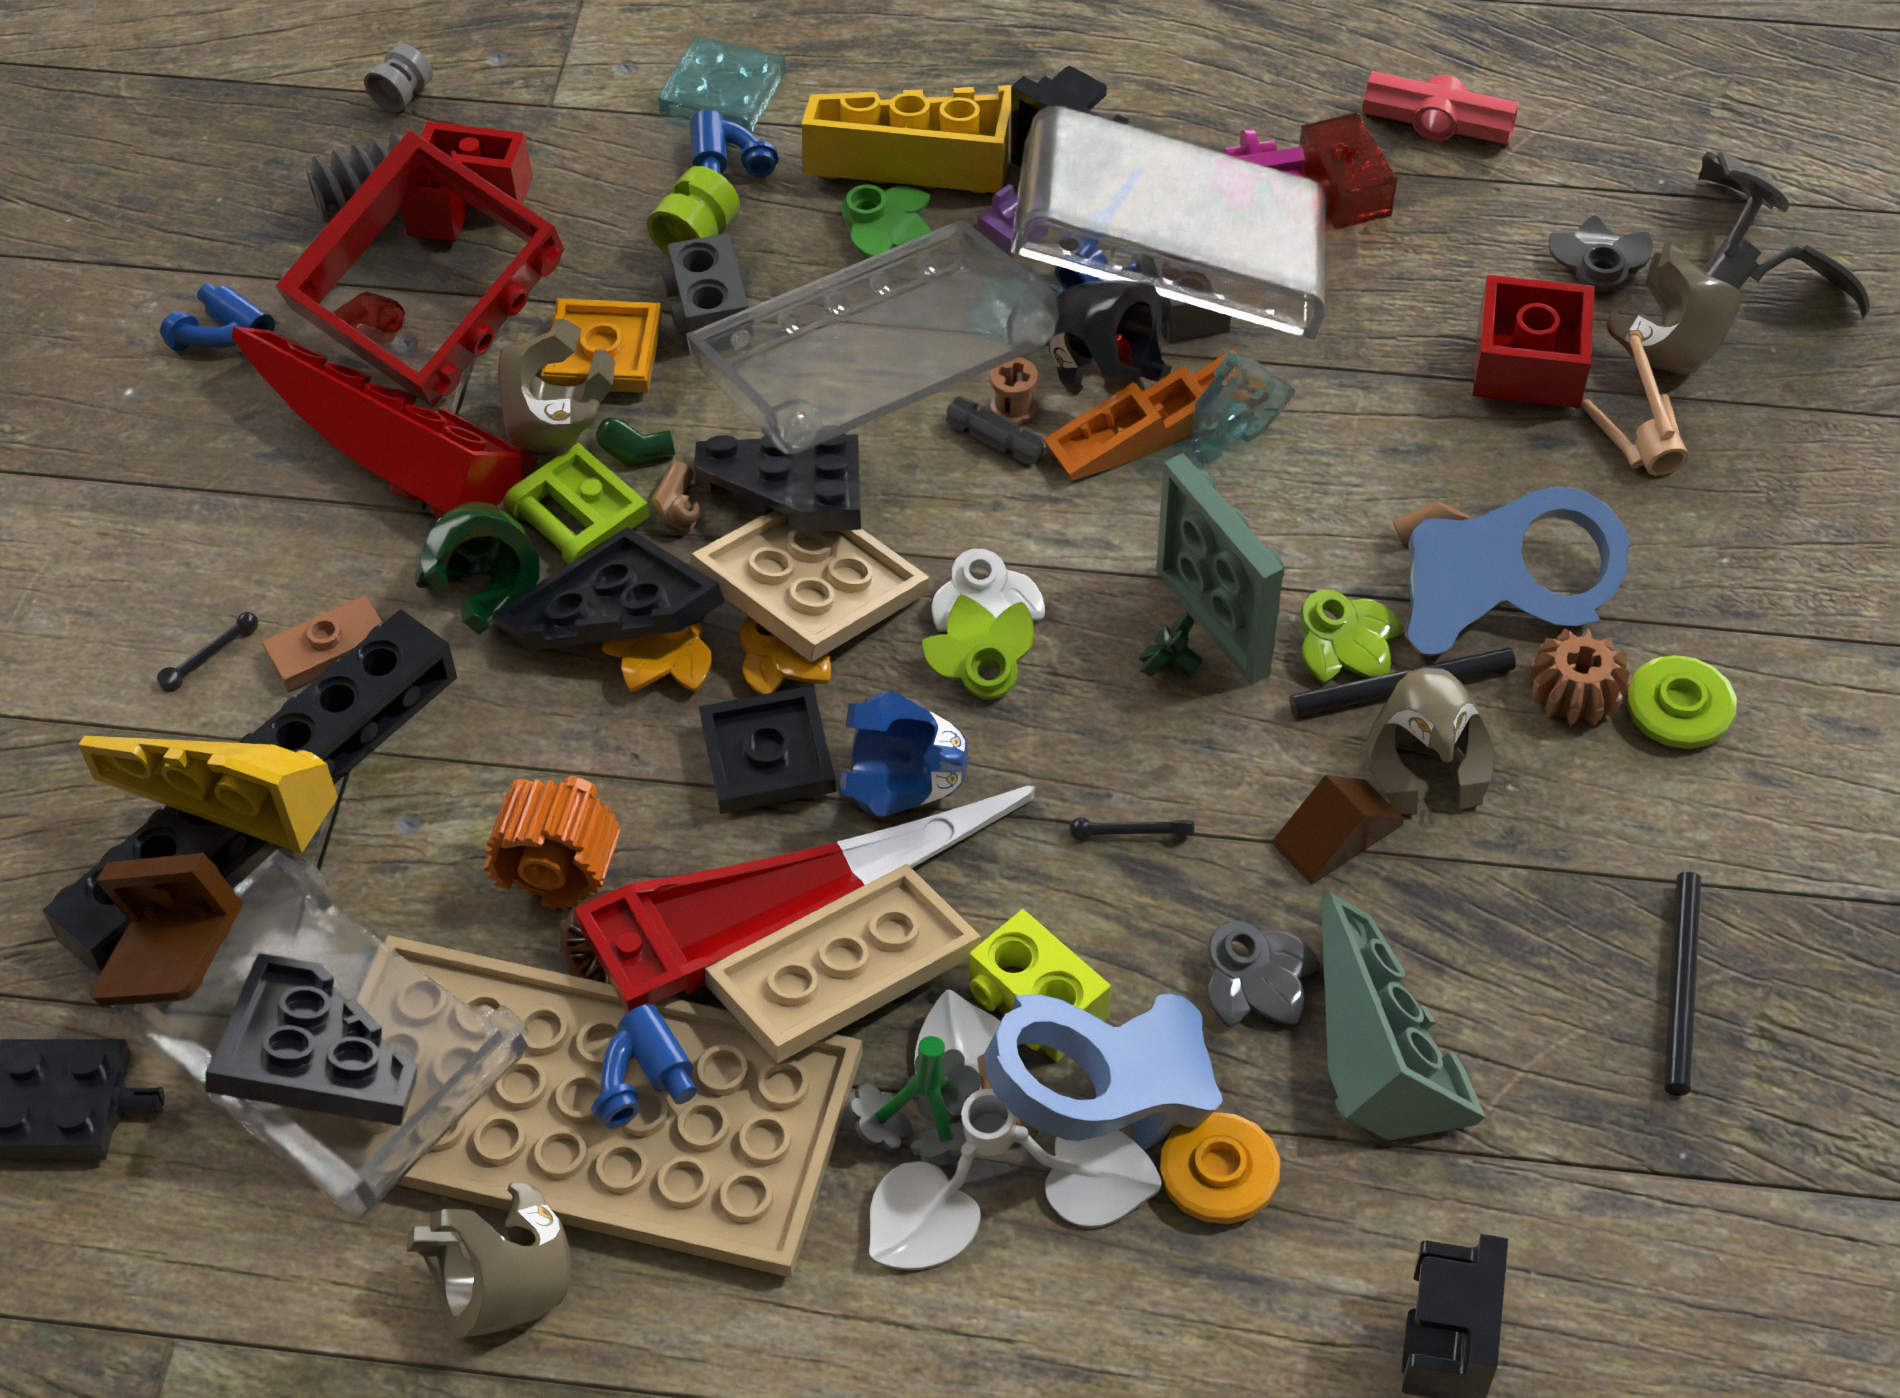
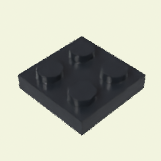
[699,686,837,814]

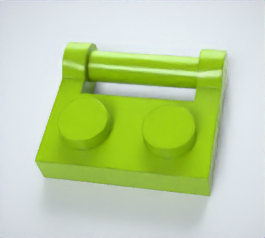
[503,443,650,564]

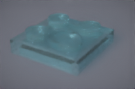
[658,36,786,132]

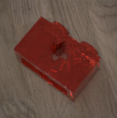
[1299,112,1397,230]

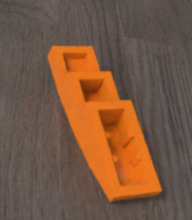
[1044,349,1265,480]

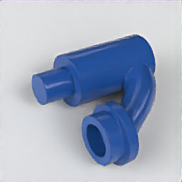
[690,110,779,177]
[160,283,275,351]
[591,1004,697,1129]

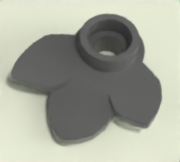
[1549,215,1653,292]
[1207,921,1321,1027]

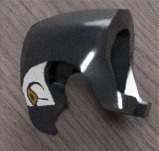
[1048,280,1173,392]

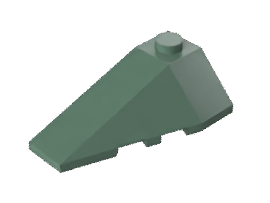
[1321,892,1485,1141]

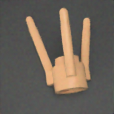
[1581,335,1688,476]

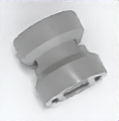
[364,43,433,113]

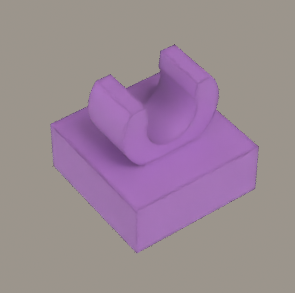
[977,184,1049,256]

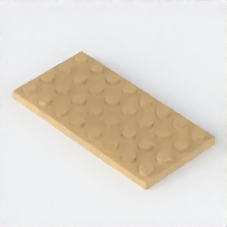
[295,935,863,1278]

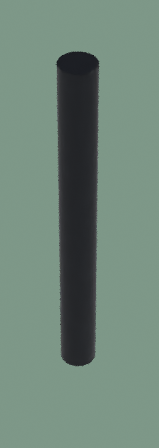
[1289,647,1516,718]
[1664,871,1701,1096]

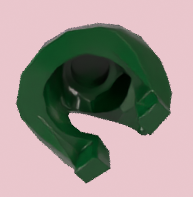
[415,501,540,635]

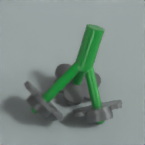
[847,1036,981,1165]

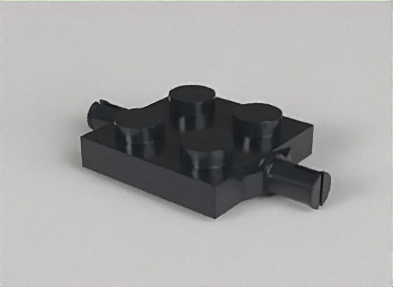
[0,1039,165,1160]

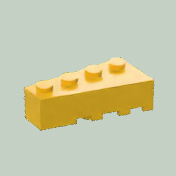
[801,85,1012,193]

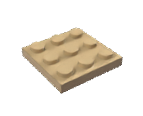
[690,509,930,662]

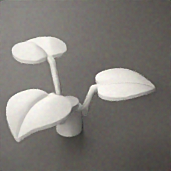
[869,990,1161,1270]

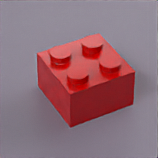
[1472,274,1595,408]

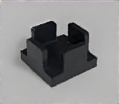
[1011,66,1129,205]
[1401,1234,1508,1398]

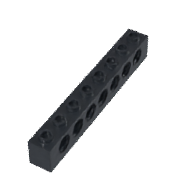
[42,609,458,976]

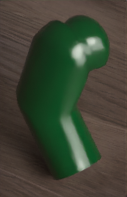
[596,417,675,465]

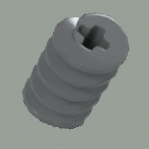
[306,132,402,221]

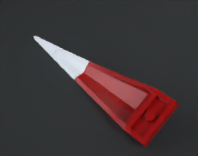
[574,786,1035,1012]

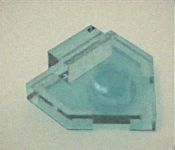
[1191,352,1296,466]

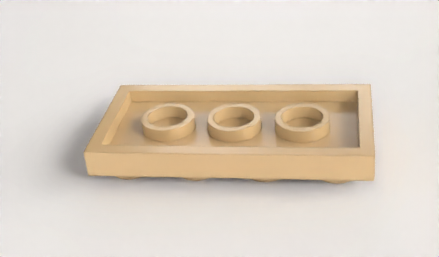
[705,864,981,1063]

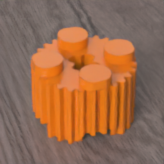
[483,776,621,912]

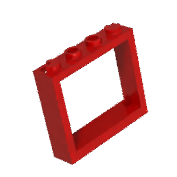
[275,129,565,408]

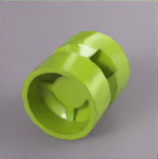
[647,166,740,256]

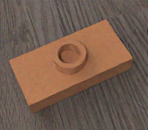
[262,594,383,692]

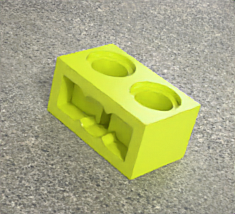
[969,909,1111,1063]

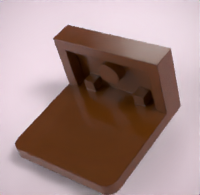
[90,853,244,1006]

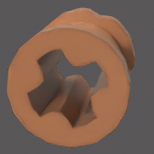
[990,356,1038,426]

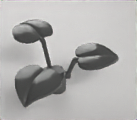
[1698,151,1870,318]

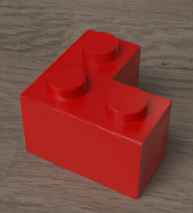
[401,121,533,242]

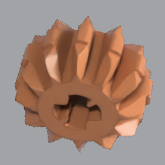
[1529,628,1631,727]

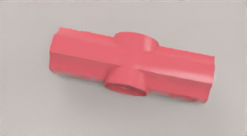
[1362,71,1519,145]

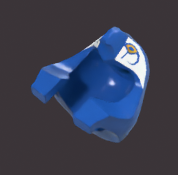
[840,691,969,817]

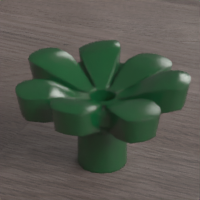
[1139,612,1203,677]

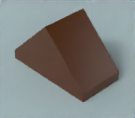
[1273,775,1404,885]

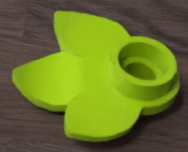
[1300,589,1404,684]
[922,595,1034,699]

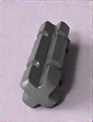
[946,396,1044,465]

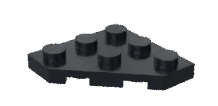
[694,430,861,532]
[491,527,725,651]
[205,953,418,1126]

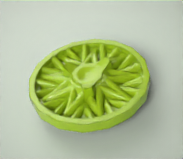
[1626,655,1737,749]

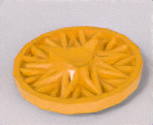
[1160,1112,1281,1224]

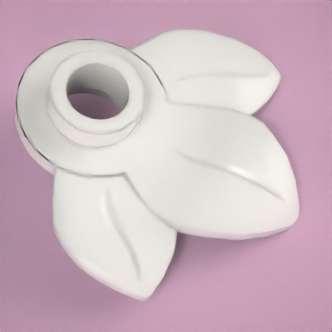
[931,548,1045,632]

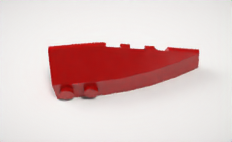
[231,327,539,518]

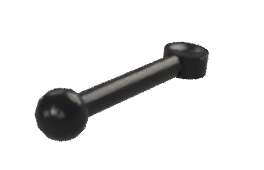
[157,612,258,692]
[1069,817,1195,841]

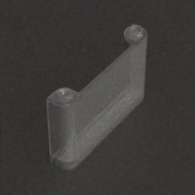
[1010,106,1326,340]
[686,219,1059,454]
[112,849,529,1221]

